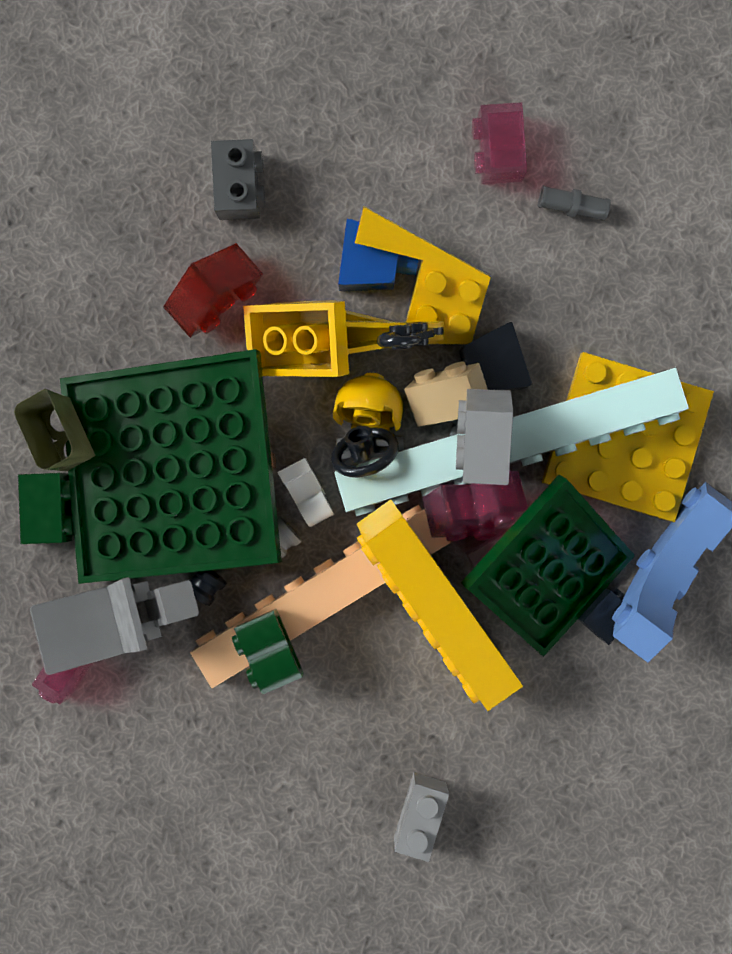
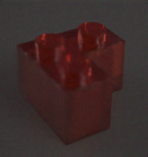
[163,243,263,338]

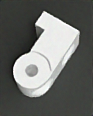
[277,458,334,527]

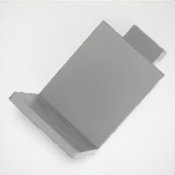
[30,577,199,675]

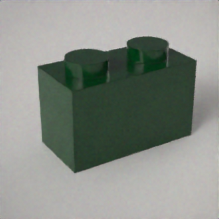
[18,473,74,544]

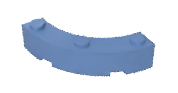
[612,482,732,663]

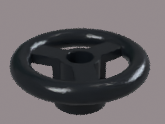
[331,426,399,478]

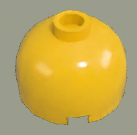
[333,372,403,431]

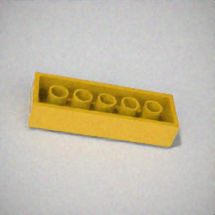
[357,500,523,711]

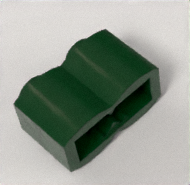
[232,609,304,695]

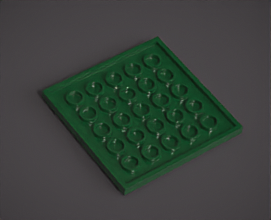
[60,349,282,584]

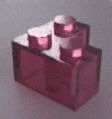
[423,471,528,541]

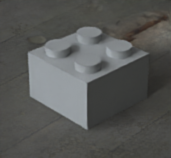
[456,389,513,485]

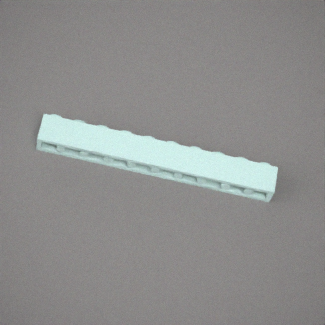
[334,368,689,517]

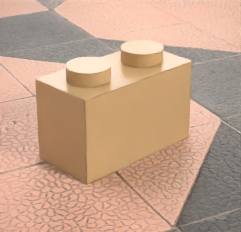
[404,362,488,427]

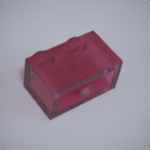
[472,102,527,184]

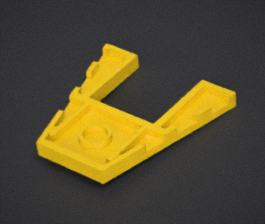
[345,206,491,344]

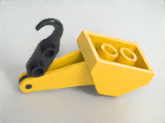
[243,300,444,377]

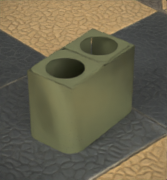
[14,389,96,472]

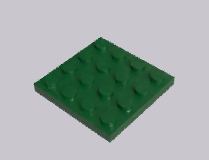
[461,474,635,657]

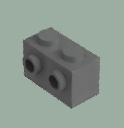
[211,139,265,220]

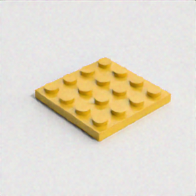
[542,352,714,522]

